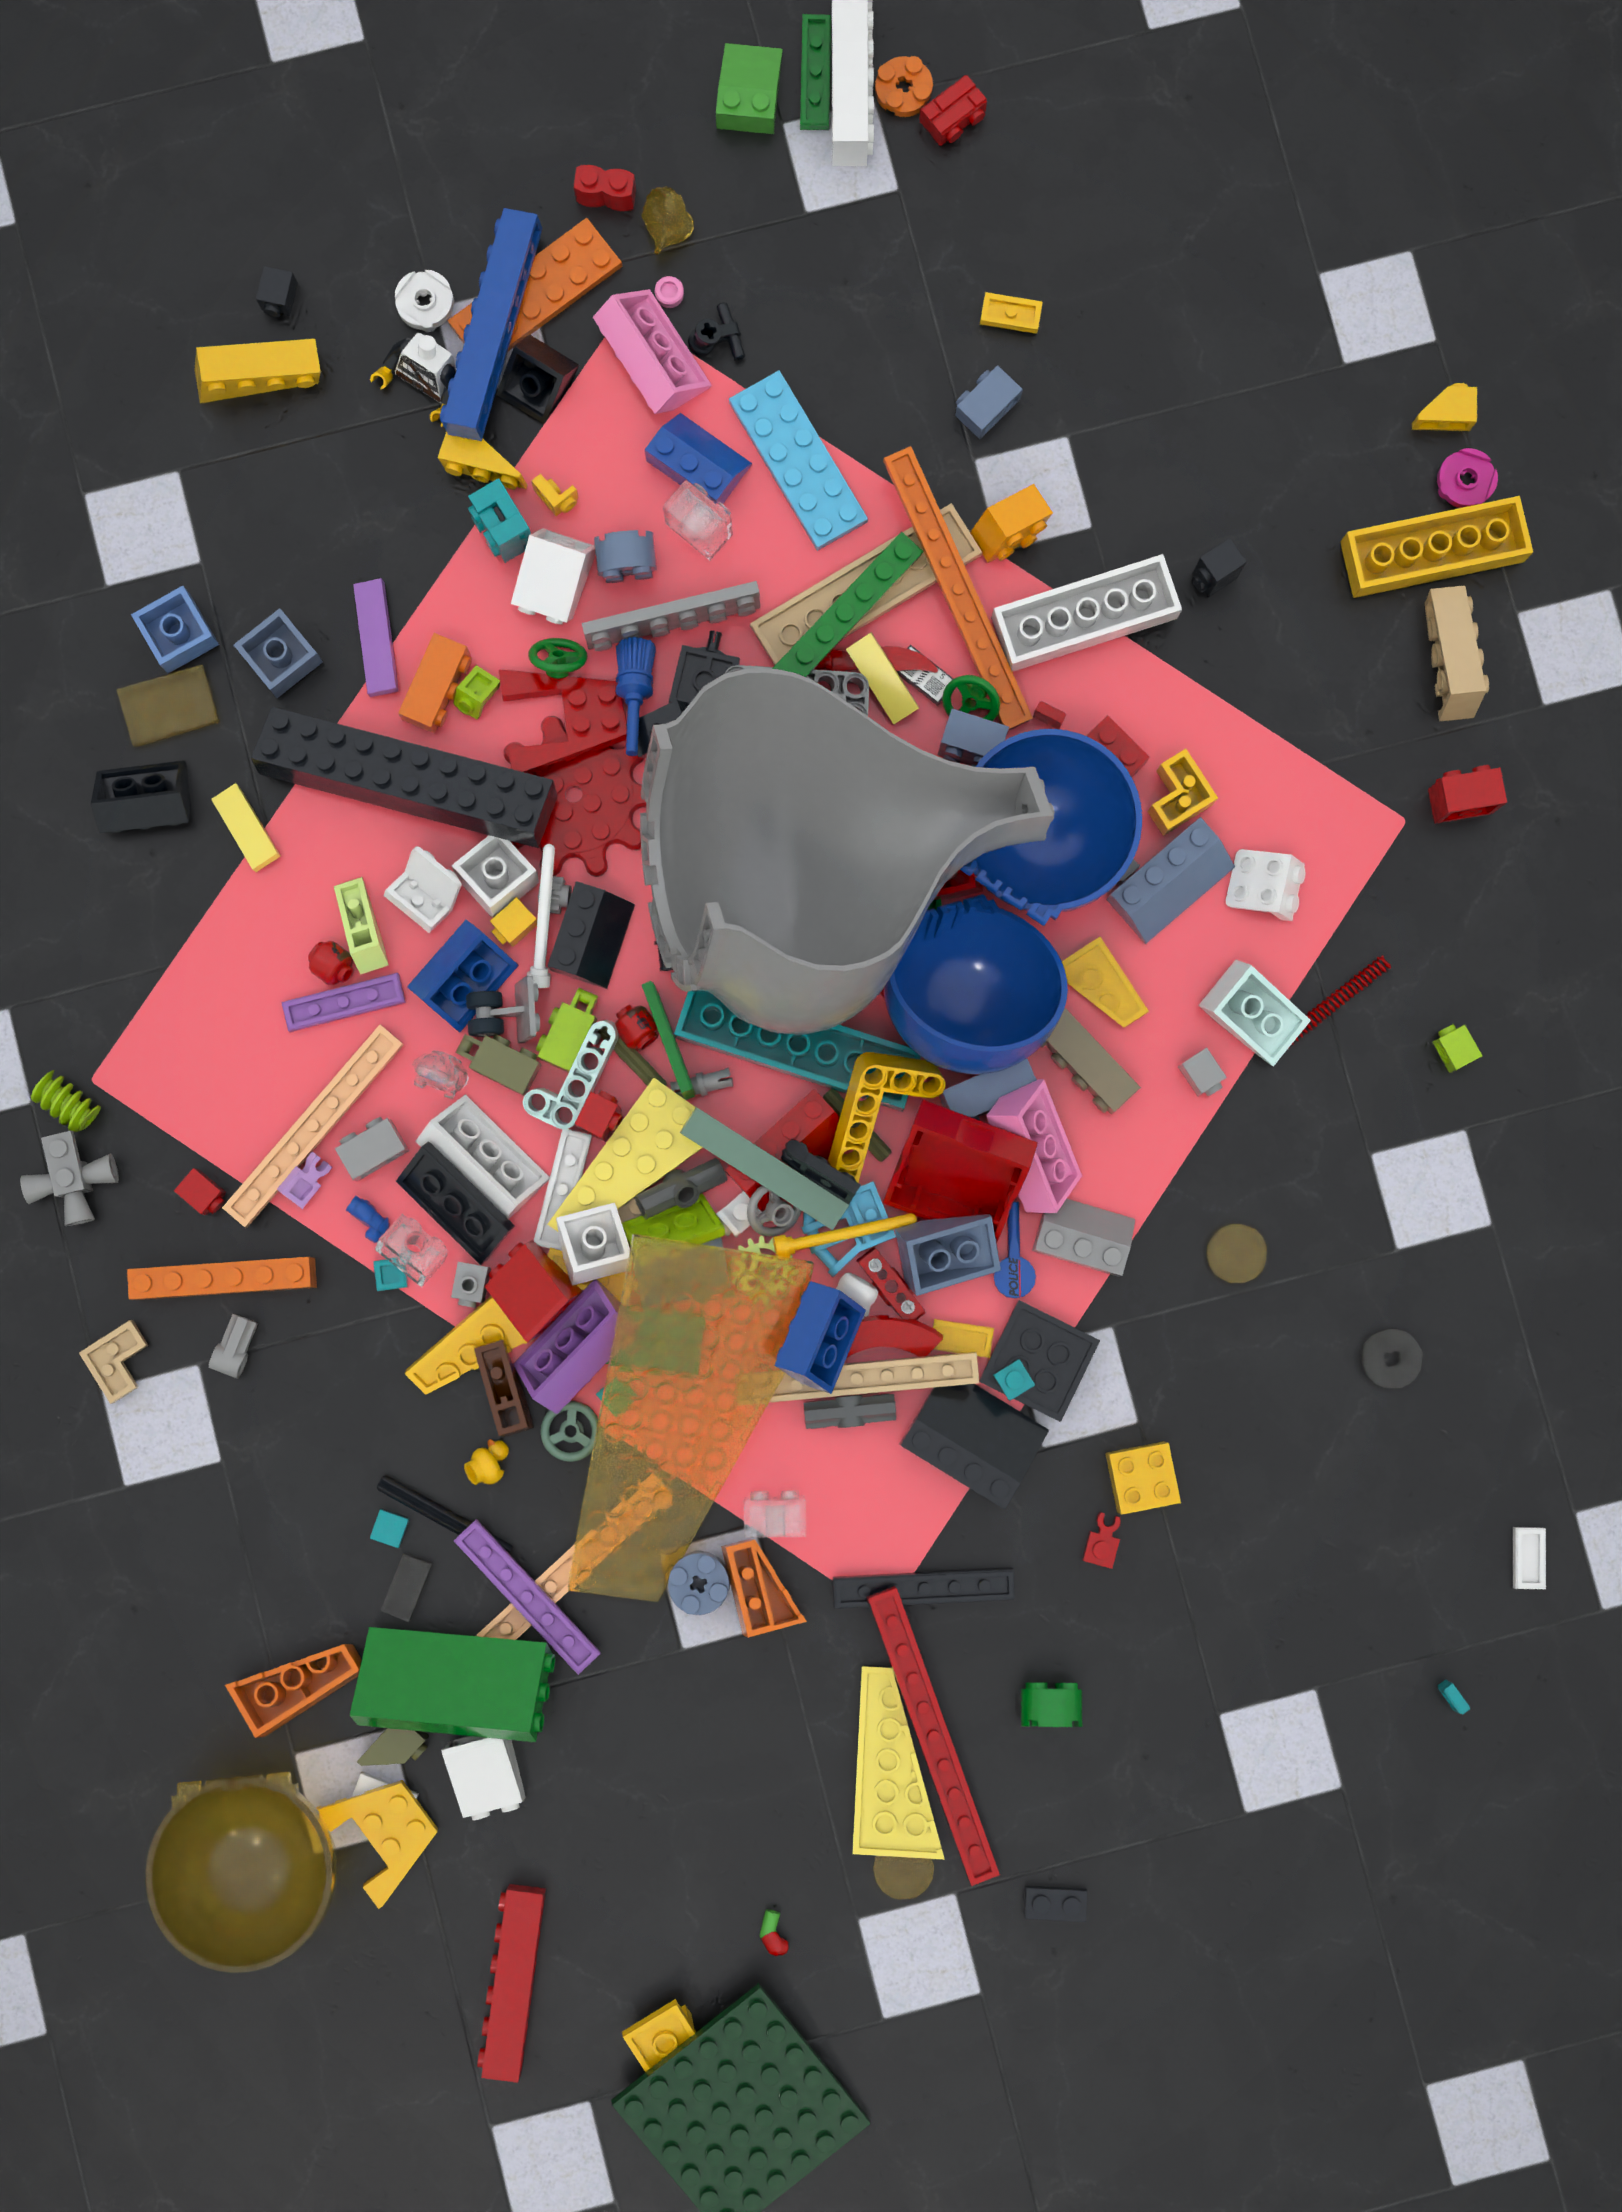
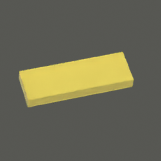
[846,632,919,724]
[211,783,281,872]

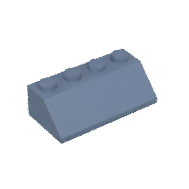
[1107,817,1235,944]

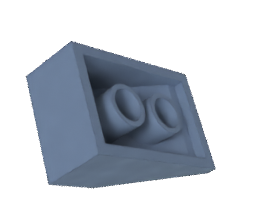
[895,1214,1001,1296]

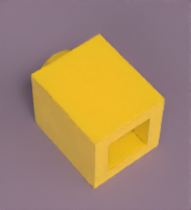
[490,897,537,947]

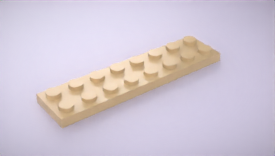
[750,503,982,665]

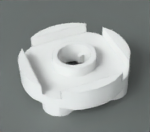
[395,270,454,332]

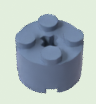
[594,530,657,583]
[668,1551,730,1615]

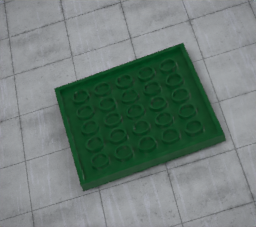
[611,1983,871,2212]

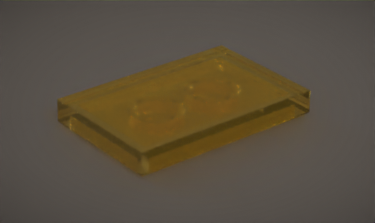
[117,665,220,747]

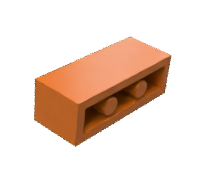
[398,633,472,734]

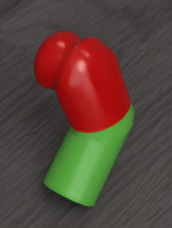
[760,1909,789,1956]

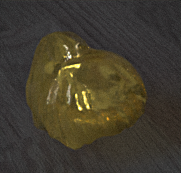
[641,186,694,255]

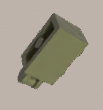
[455,1034,542,1096]

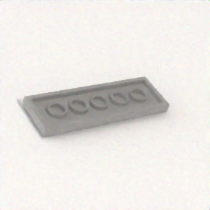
[582,581,760,651]

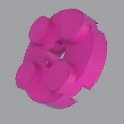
[1437,448,1498,508]

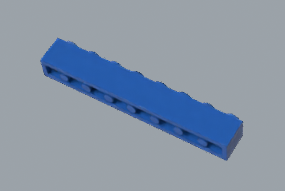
[440,208,542,441]

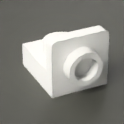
[716,1191,762,1237]

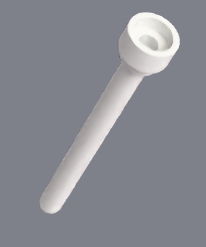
[527,844,555,988]

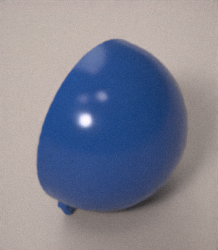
[960,729,1142,926]
[883,894,1068,1074]

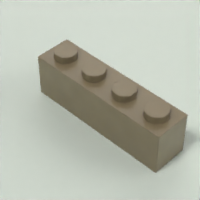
[1041,1008,1141,1114]

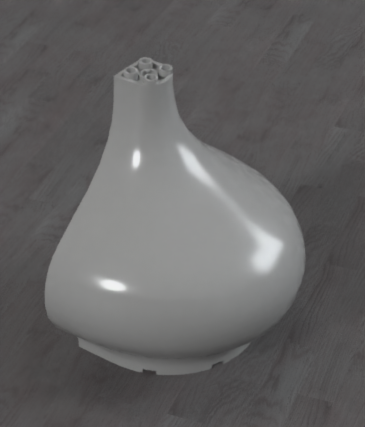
[640,668,1054,1035]

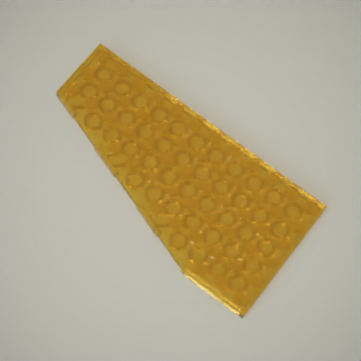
[567,1234,814,1602]

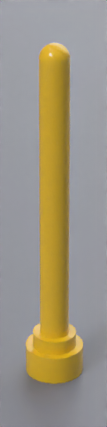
[773,1213,917,1261]

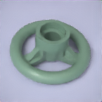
[540,1401,601,1462]

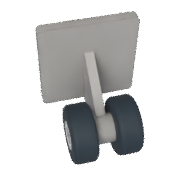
[466,976,540,1043]

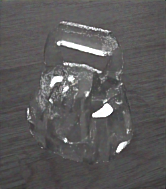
[412,1051,469,1100]

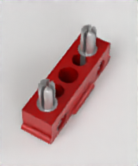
[856,1247,926,1320]

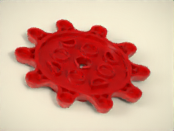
[504,716,646,877]

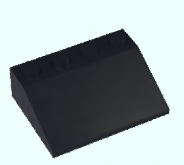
[899,1384,1049,1509]

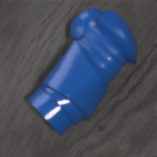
[346,1196,390,1243]

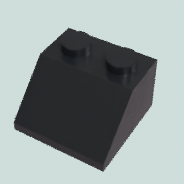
[496,335,579,424]

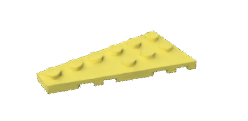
[547,1078,703,1232]
[853,1666,945,1860]

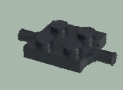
[669,631,740,704]

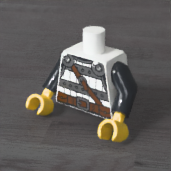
[370,333,456,427]

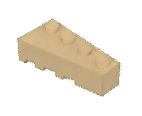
[1425,586,1489,722]

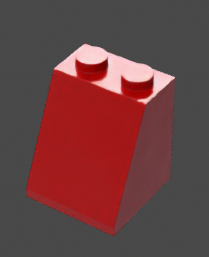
[484,1240,583,1343]

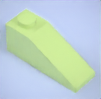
[334,877,389,975]

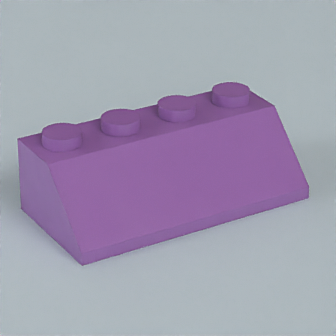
[513,1279,640,1414]

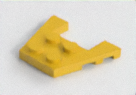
[309,1780,438,1909]

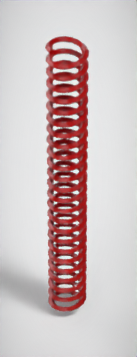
[1288,956,1391,1049]

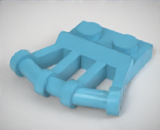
[801,1181,896,1277]

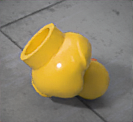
[464,1439,509,1485]

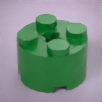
[1021,1683,1083,1727]

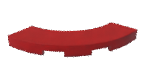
[847,1315,943,1358]

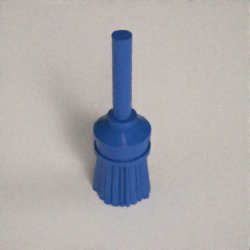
[616,637,656,756]

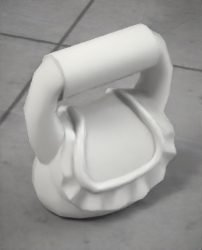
[835,1273,878,1319]

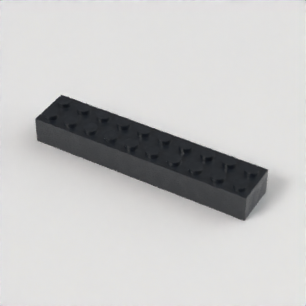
[251,707,558,848]

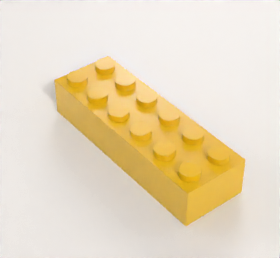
[1340,496,1533,598]

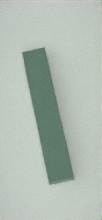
[680,1107,849,1230]

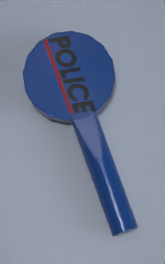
[993,1202,1036,1299]

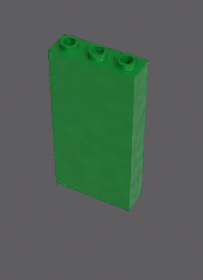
[350,1627,555,1742]

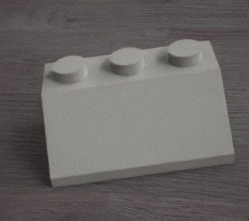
[1032,1199,1135,1277]

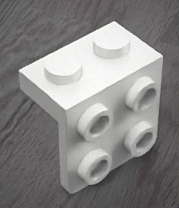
[384,846,462,933]
[1226,849,1306,921]

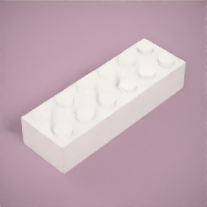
[831,0,874,166]
[991,554,1182,672]

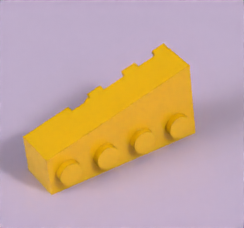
[195,339,321,404]

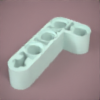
[523,1020,619,1130]

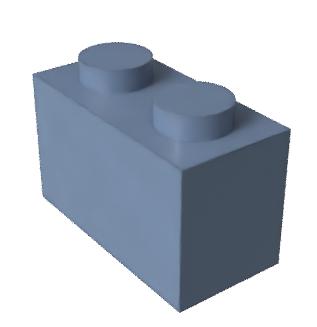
[955,365,1023,439]

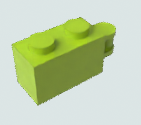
[536,988,598,1072]

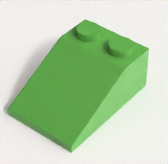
[716,43,783,134]

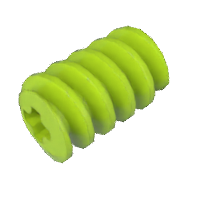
[31,1070,101,1133]

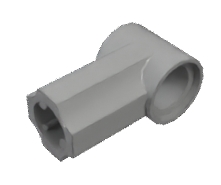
[209,1314,258,1379]

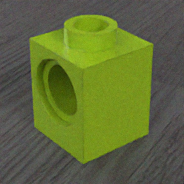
[1432,1024,1482,1073]

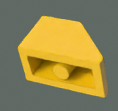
[1412,383,1477,431]

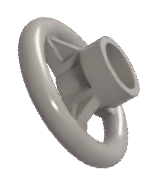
[747,1186,801,1237]

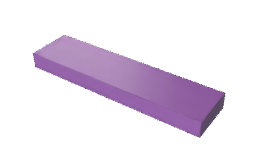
[353,578,399,697]
[281,973,406,1032]

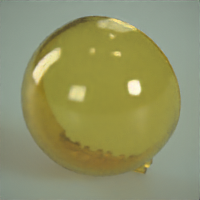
[146,1772,338,1973]

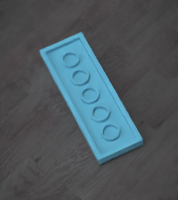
[729,370,868,551]

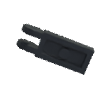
[781,1139,861,1205]

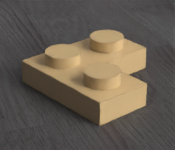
[79,1320,149,1404]

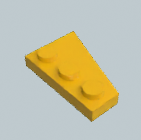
[1062,937,1149,1028]

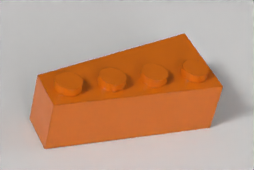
[225,1644,362,1738]

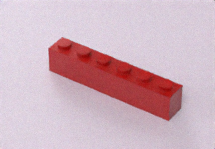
[477,1884,546,2083]

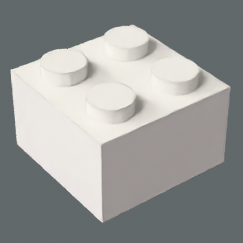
[452,835,539,919]

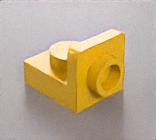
[531,473,578,516]

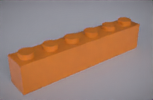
[127,1257,317,1300]

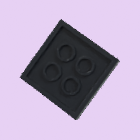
[979,1300,1100,1422]

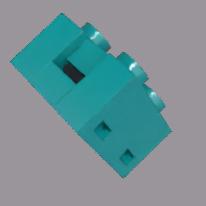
[468,478,531,563]

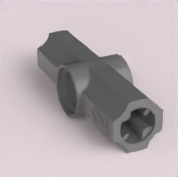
[635,1158,727,1220]
[803,1394,896,1429]

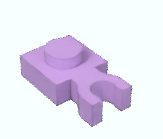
[277,1151,332,1209]

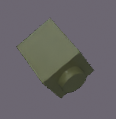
[357,1728,429,1766]

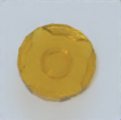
[1207,1224,1267,1283]
[873,1855,934,1900]

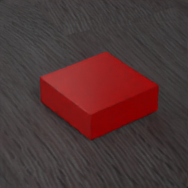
[1033,701,1066,729]

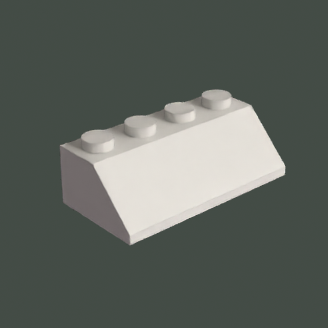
[415,1094,550,1219]

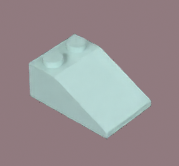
[1198,960,1311,1066]

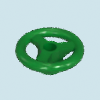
[528,638,588,678]
[942,675,1000,721]

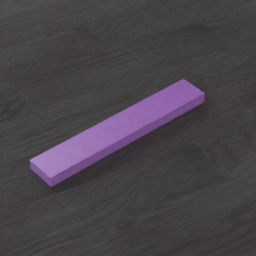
[454,1519,601,1675]

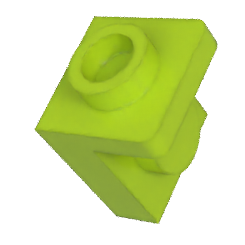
[453,665,500,719]

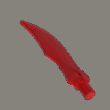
[814,646,939,673]

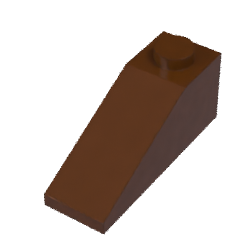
[474,1340,534,1437]

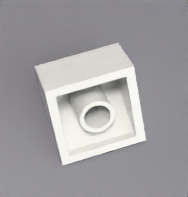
[556,1203,633,1286]

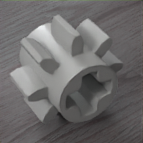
[538,876,572,914]

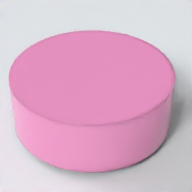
[655,276,684,308]

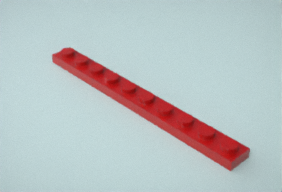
[867,1586,1000,1886]

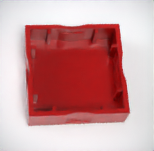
[883,1099,1038,1244]

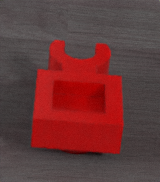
[1082,1512,1121,1569]

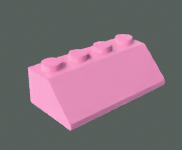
[593,289,712,414]
[986,1079,1082,1213]

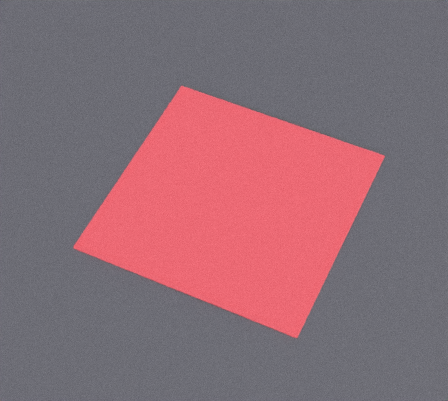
[92,337,1405,1581]

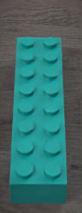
[674,990,921,1112]

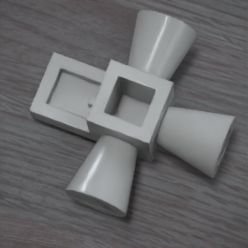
[20,1131,119,1226]

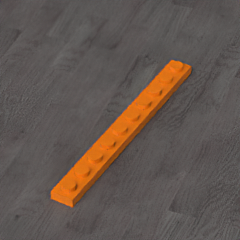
[883,446,1033,730]

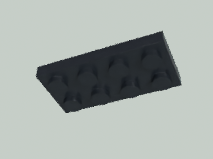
[396,1141,515,1265]

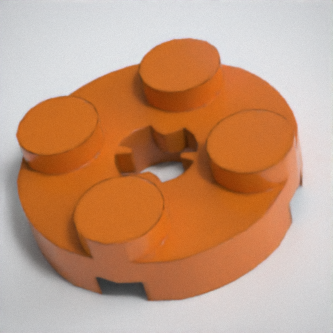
[875,56,933,117]

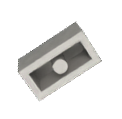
[335,1117,409,1181]

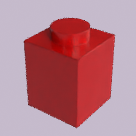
[174,1168,227,1215]

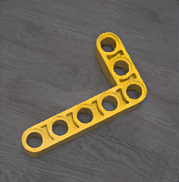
[828,1052,945,1183]

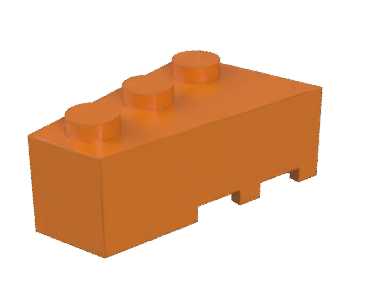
[721,1539,807,1638]

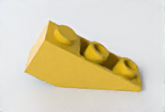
[437,432,528,490]

